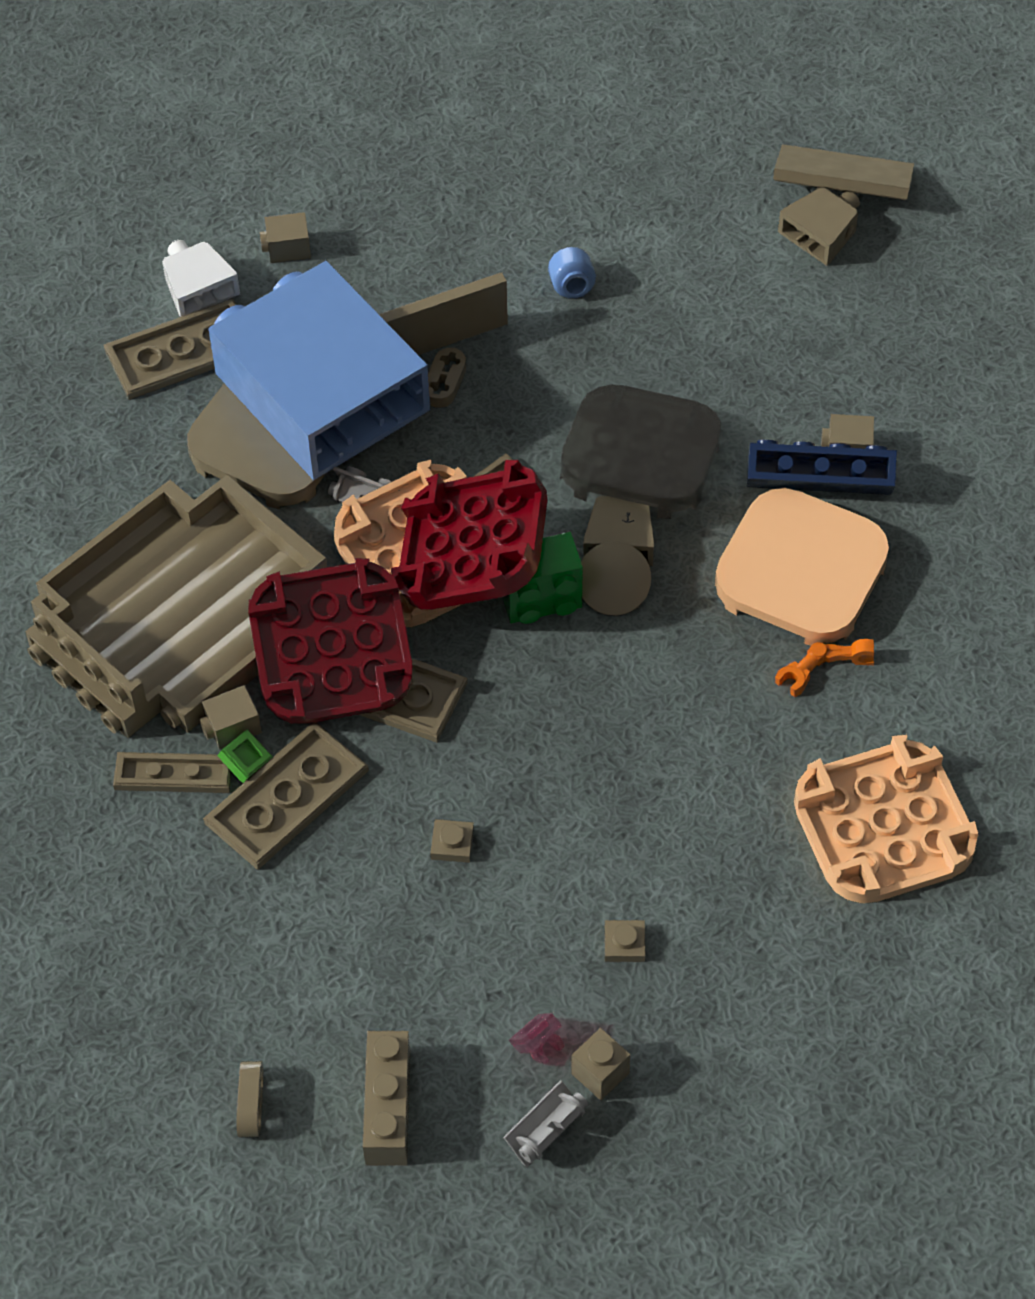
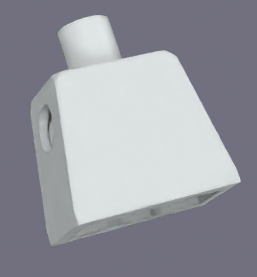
[162,240,240,317]

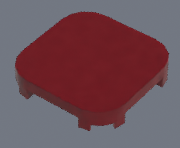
[391,460,548,610]
[248,558,412,724]

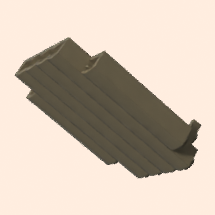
[25,475,327,738]

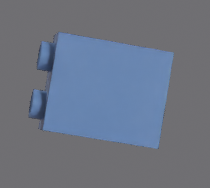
[208,261,430,480]

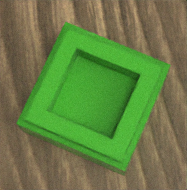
[217,729,273,783]

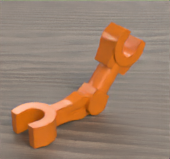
[775,639,874,697]

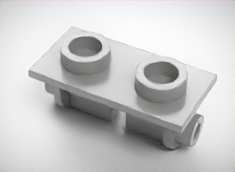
[328,466,392,502]
[503,1080,588,1167]

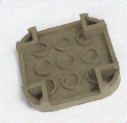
[187,383,326,509]

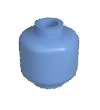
[548,247,596,298]

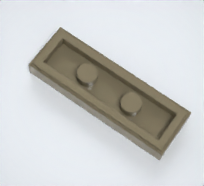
[113,752,232,793]

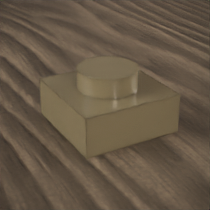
[430,819,474,863]
[605,920,645,962]

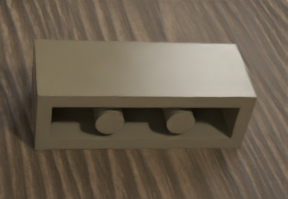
[363,1031,411,1166]

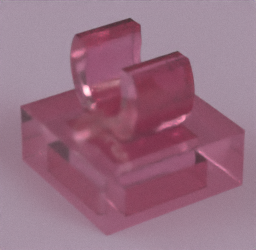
[509,1013,564,1064]

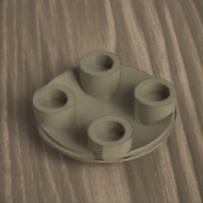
[581,542,651,616]

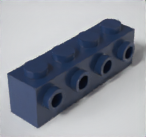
[747,440,897,495]

